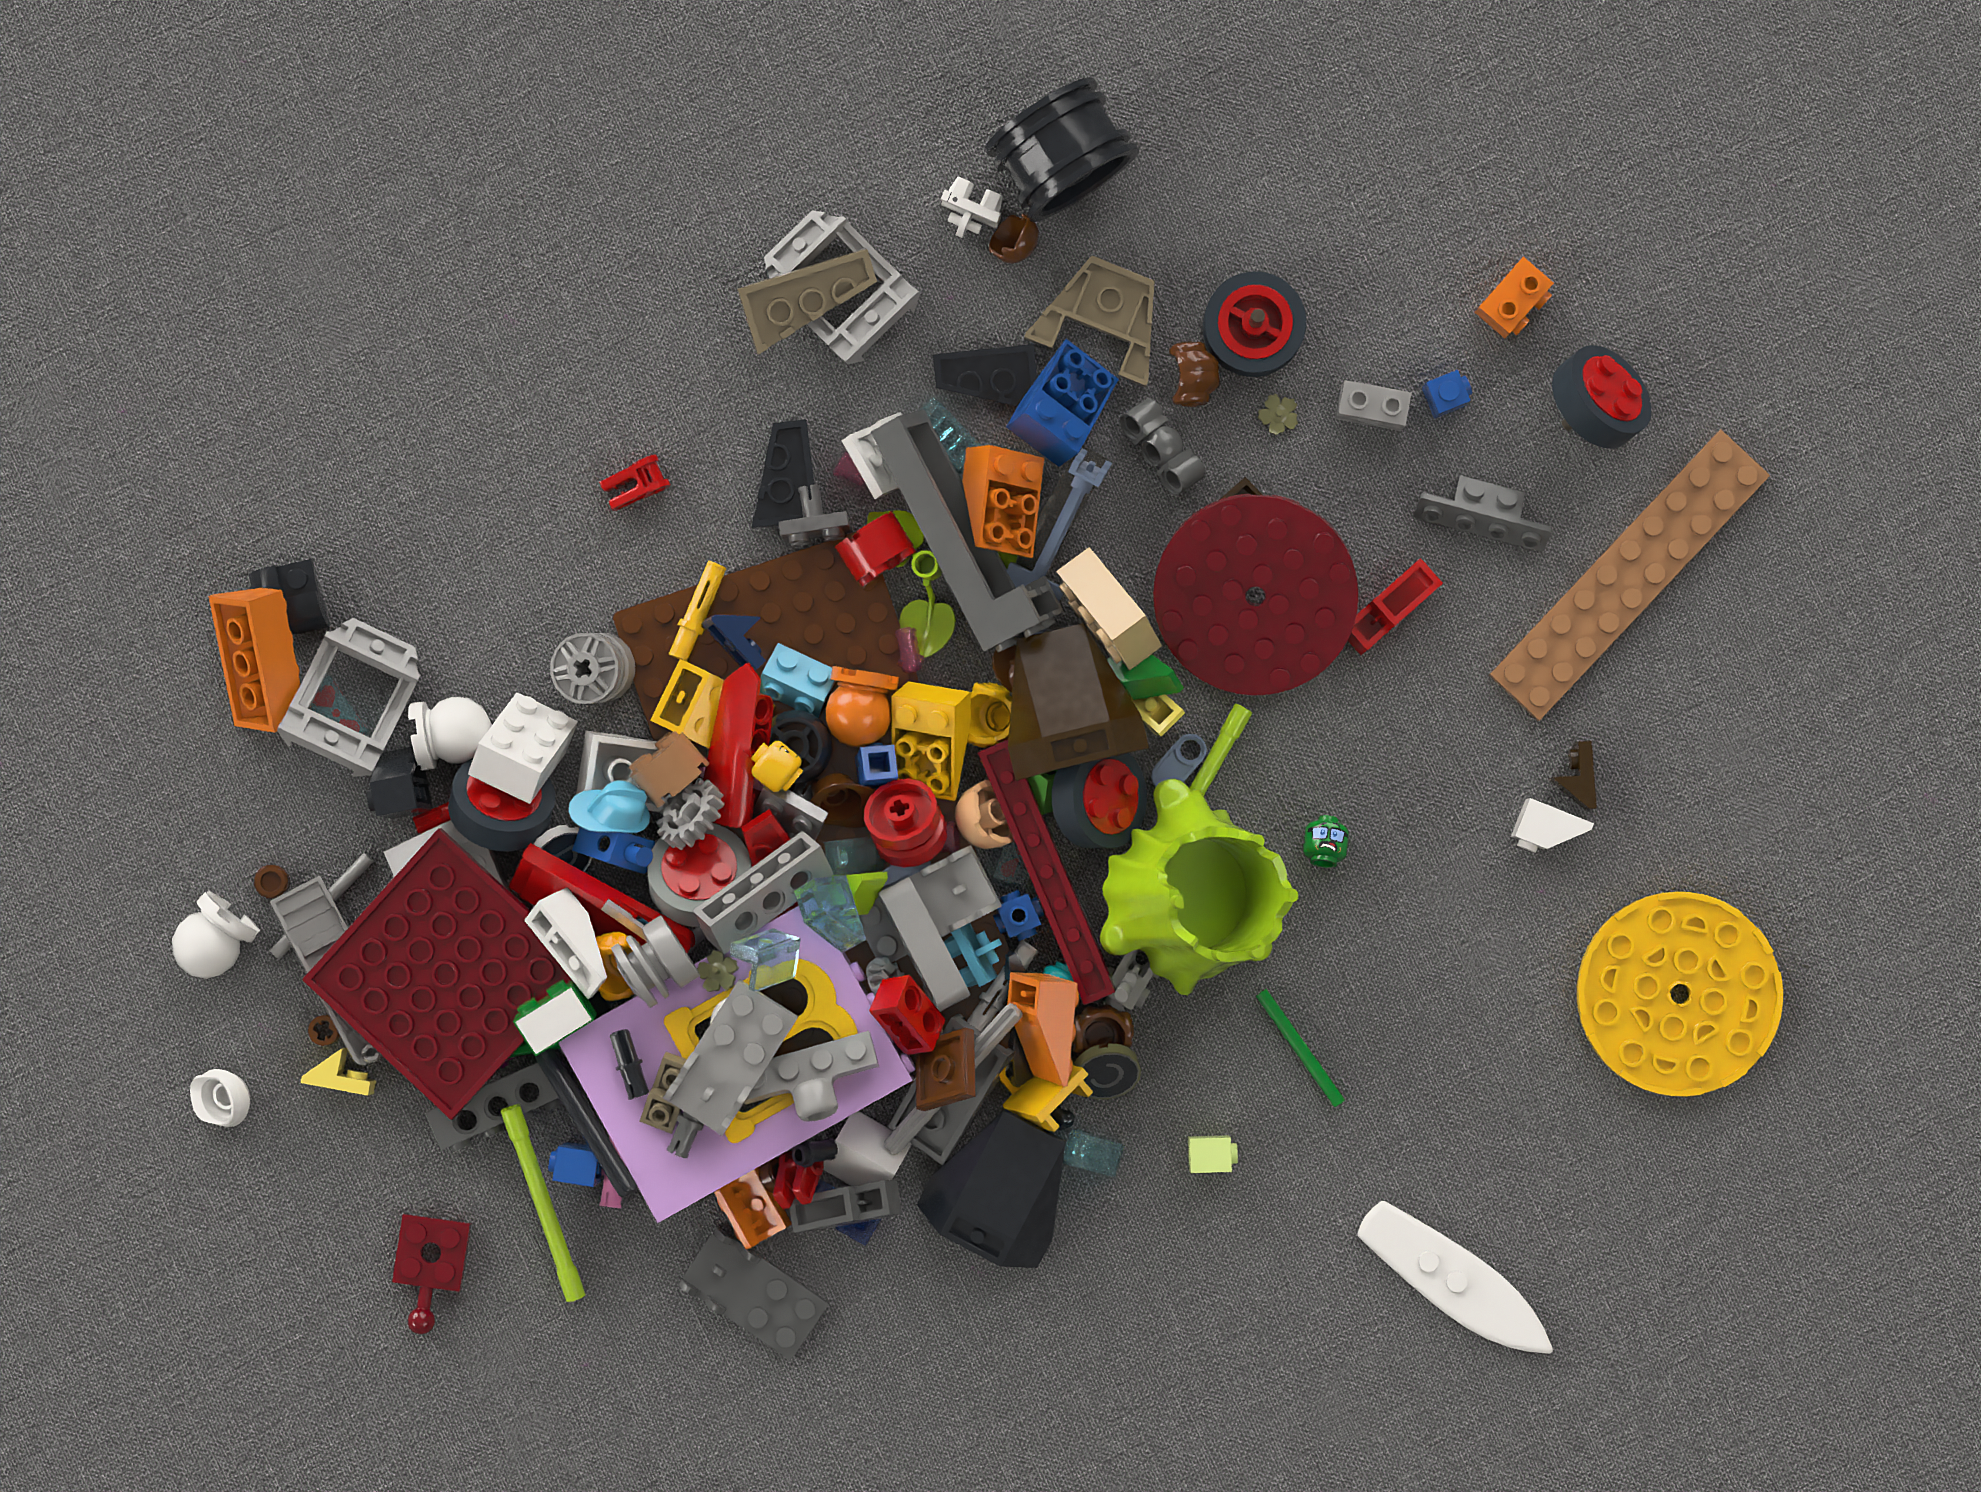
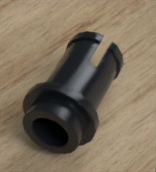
[792,1138,838,1168]

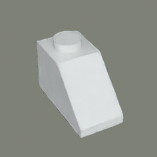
[1511,798,1594,853]

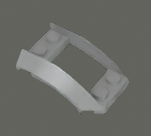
[764,210,920,365]
[277,618,420,777]

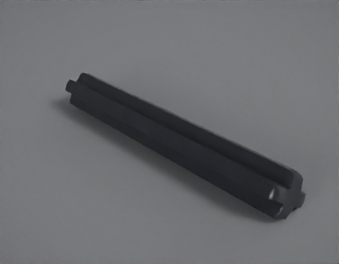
[536,1049,637,1197]

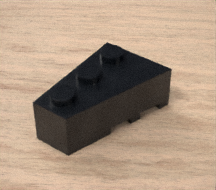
[366,747,433,819]

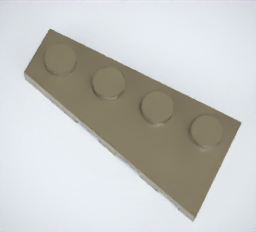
[737,248,877,355]

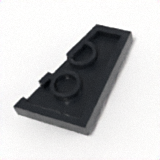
[933,344,1037,406]
[751,419,815,529]

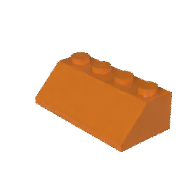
[208,588,300,733]

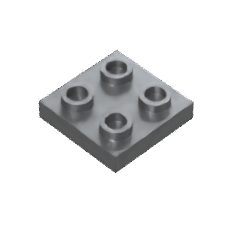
[779,485,851,547]
[752,783,828,841]

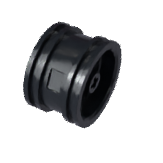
[985,77,1139,222]

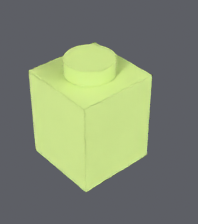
[1188,1135,1238,1173]

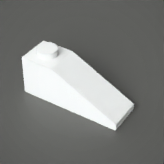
[524,887,607,999]

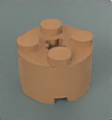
[629,731,709,808]

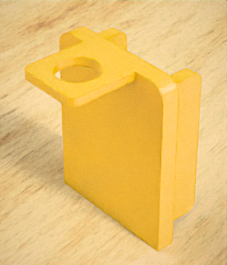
[999,1060,1093,1132]

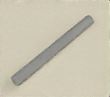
[270,852,374,960]

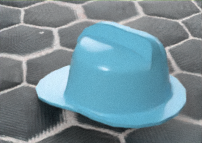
[568,781,650,833]

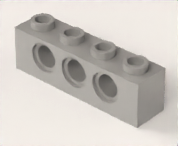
[693,831,834,955]

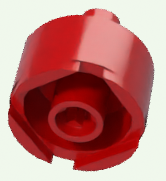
[835,511,916,587]

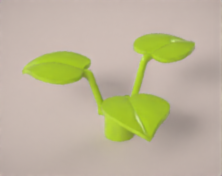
[867,510,1018,659]

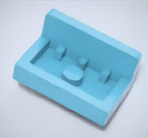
[760,643,836,717]

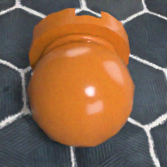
[825,666,899,747]

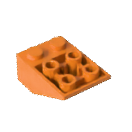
[962,445,1044,558]
[1007,972,1079,1087]

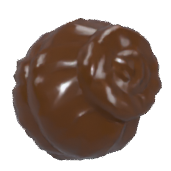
[1169,341,1220,408]
[1071,1005,1134,1054]

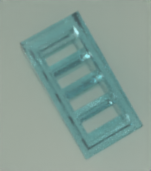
[918,398,981,470]

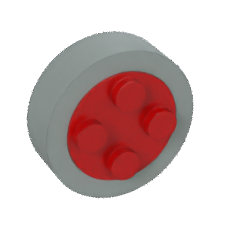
[647,823,751,927]

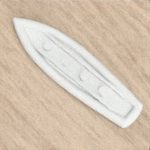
[1358,1201,1553,1354]

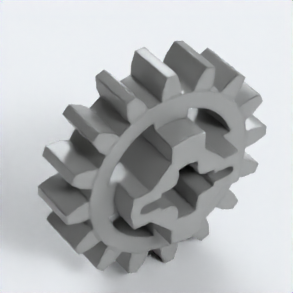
[657,778,724,850]

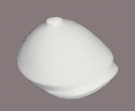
[190,1069,250,1127]

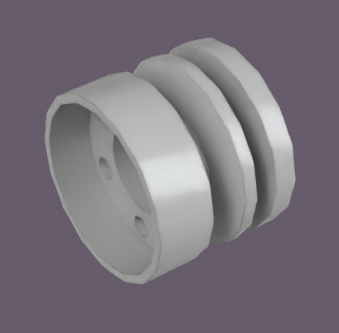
[550,633,635,704]
[611,915,700,1008]

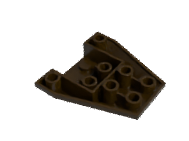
[1008,623,1149,781]

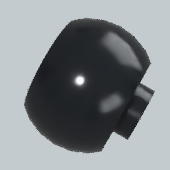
[769,710,833,784]

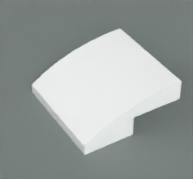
[842,412,902,499]

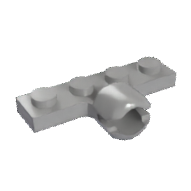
[744,1031,879,1122]

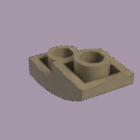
[639,1052,687,1134]

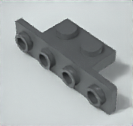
[1414,475,1552,551]

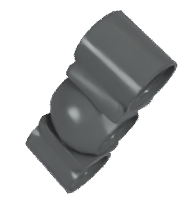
[1120,398,1205,495]

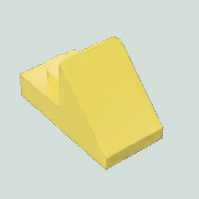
[1130,695,1185,737]
[301,1048,376,1096]

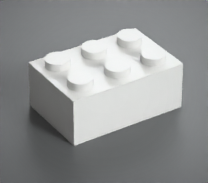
[468,693,578,804]

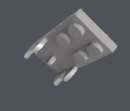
[855,845,1002,963]
[663,979,798,1136]

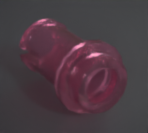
[895,627,925,673]

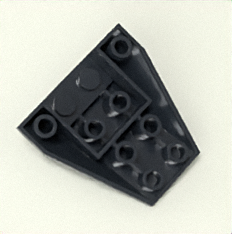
[916,1109,1066,1268]

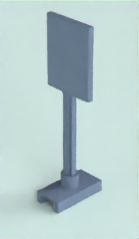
[1006,448,1112,636]

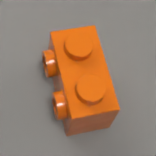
[1475,256,1554,339]

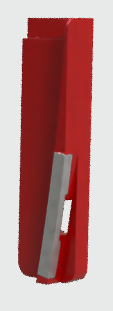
[508,843,696,954]

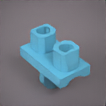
[944,923,1002,987]

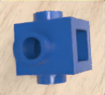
[993,890,1044,941]

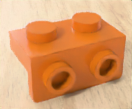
[714,1166,792,1250]

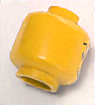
[751,741,803,792]

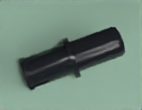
[610,1029,650,1100]

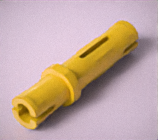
[669,561,726,662]

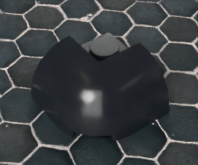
[249,559,330,634]

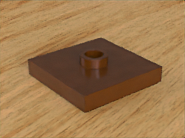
[915,1027,976,1111]

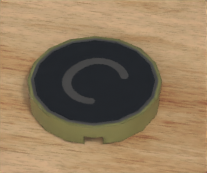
[1073,1044,1141,1100]

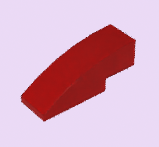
[1348,558,1443,655]

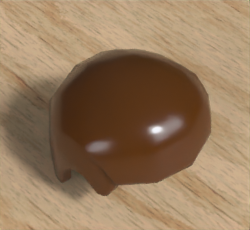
[989,213,1040,264]

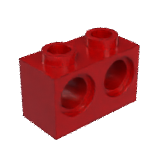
[869,975,946,1055]

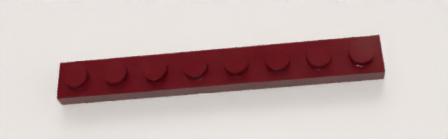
[978,740,1116,1005]

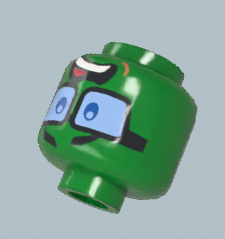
[1303,815,1349,868]

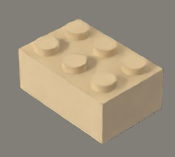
[1056,547,1162,670]

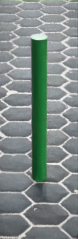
[1256,988,1345,1107]

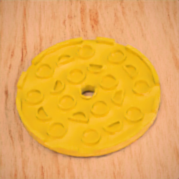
[1577,892,1783,1096]

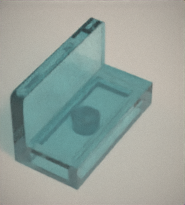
[730,928,801,992]

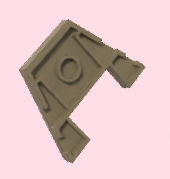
[1024,256,1154,388]

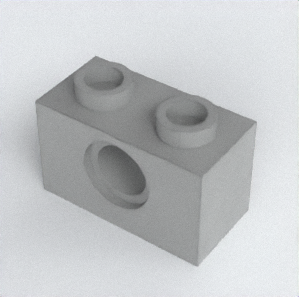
[1335,380,1412,431]

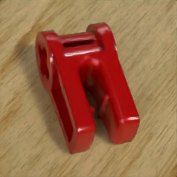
[599,454,671,511]
[773,1151,824,1209]

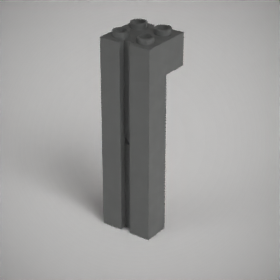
[871,409,1064,652]

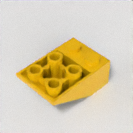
[650,659,775,749]
[891,681,971,801]

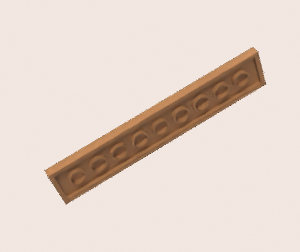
[1489,429,1770,721]

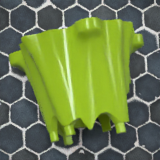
[1100,779,1298,996]

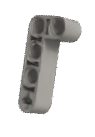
[878,877,970,1012]

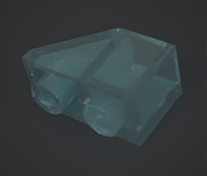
[794,875,866,952]

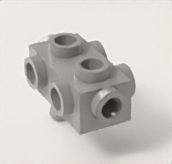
[1104,949,1159,1011]

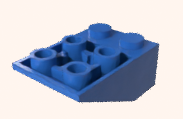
[1006,339,1119,467]

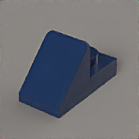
[701,615,766,670]

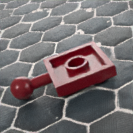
[392,1214,472,1335]

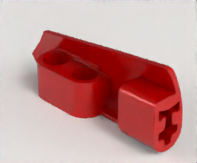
[703,663,774,828]

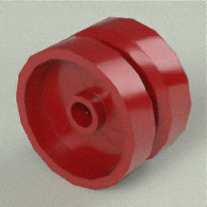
[864,778,947,868]

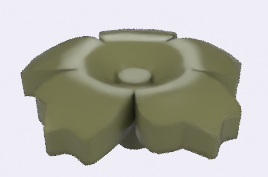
[1258,394,1298,436]
[697,950,739,992]

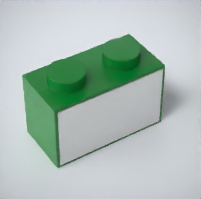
[513,980,597,1056]

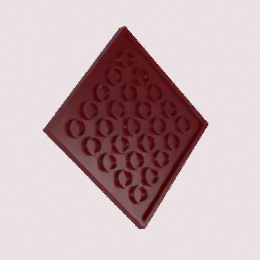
[302,828,572,1120]

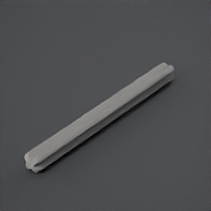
[884,1003,1023,1155]

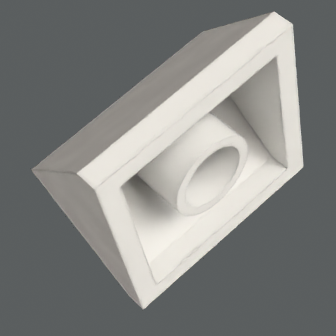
[823,1111,912,1186]

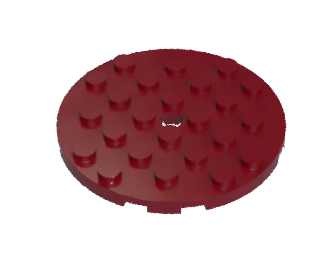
[1153,494,1358,695]

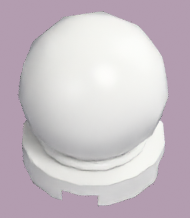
[408,697,492,771]
[172,891,260,979]

